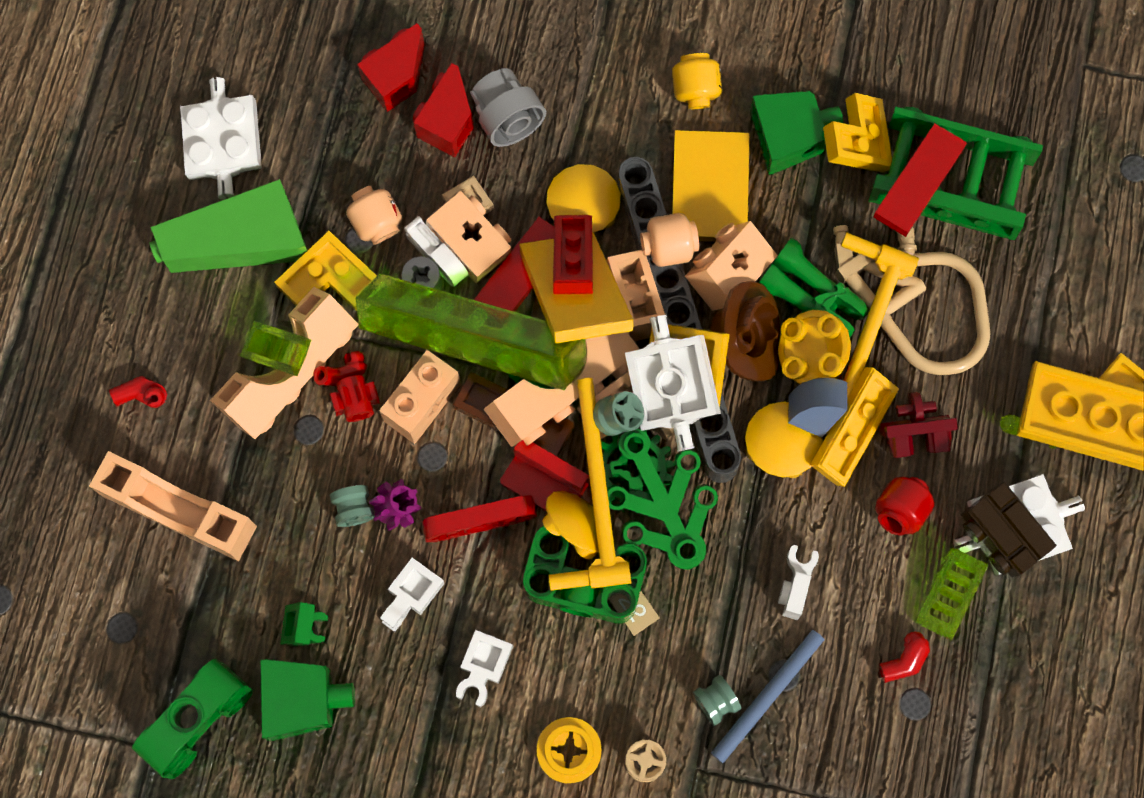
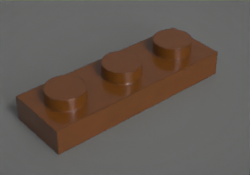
[453,372,574,457]

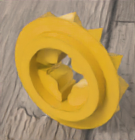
[536,717,602,784]

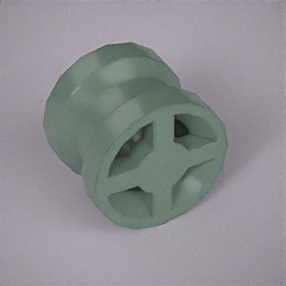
[593,391,644,436]
[329,485,375,527]
[692,675,742,726]

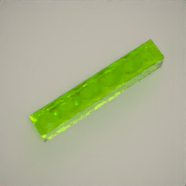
[355,273,586,390]

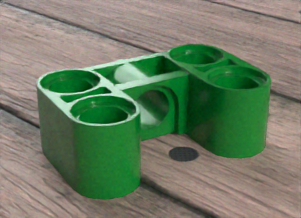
[523,526,647,624]
[132,659,253,780]

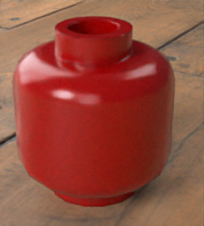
[875,477,935,536]

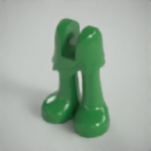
[759,237,869,338]

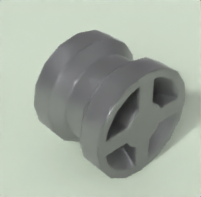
[402,256,442,302]

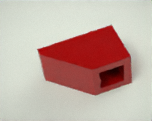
[357,23,425,112]
[413,63,474,158]

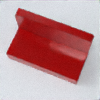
[500,440,589,512]

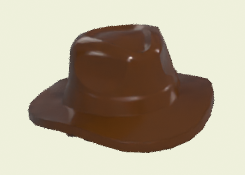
[710,281,780,381]

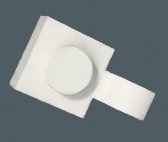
[778,545,819,620]
[380,558,444,632]

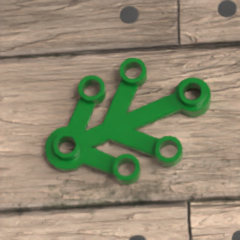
[607,428,718,570]

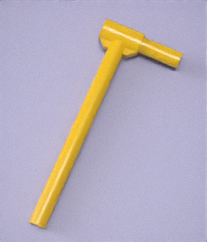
[826,232,919,435]
[549,378,632,591]

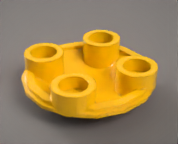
[546,164,621,233]
[778,310,851,384]
[745,402,823,478]
[542,491,599,560]

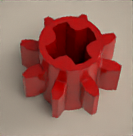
[330,375,380,422]

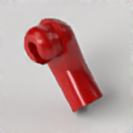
[313,351,367,387]
[109,376,167,408]
[878,631,930,683]

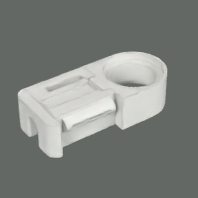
[404,216,469,287]

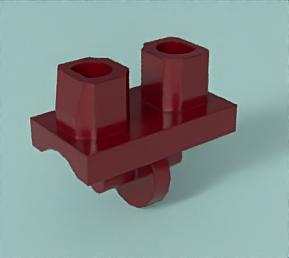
[879,392,958,458]

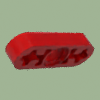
[421,495,537,542]

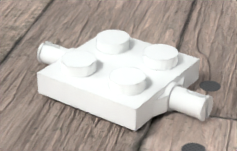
[180,77,262,200]
[625,315,721,452]
[953,474,1085,576]

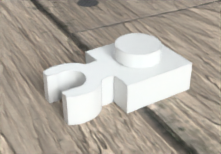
[456,630,513,707]

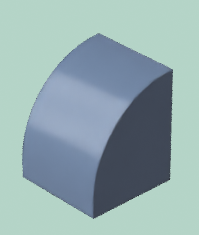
[788,378,847,438]

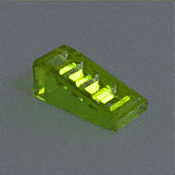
[240,321,312,376]
[914,548,988,640]

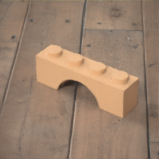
[210,287,359,439]
[484,332,639,447]
[89,451,257,562]

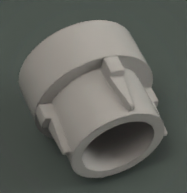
[470,68,546,147]

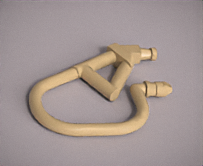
[833,225,990,375]

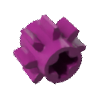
[369,479,422,531]

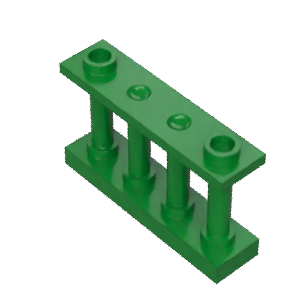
[868,106,1043,241]

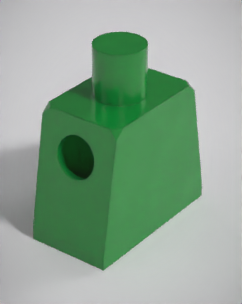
[750,91,843,175]
[261,659,355,741]

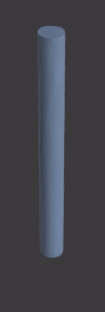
[711,630,824,764]

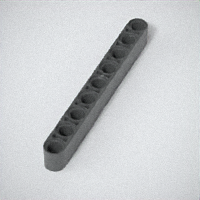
[618,157,741,483]

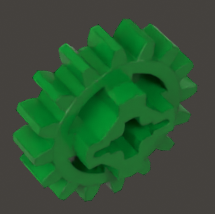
[601,430,676,513]

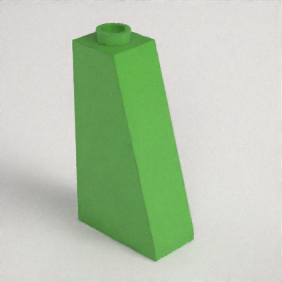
[149,179,308,273]

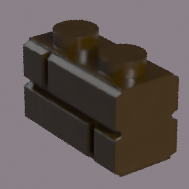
[960,482,1057,577]

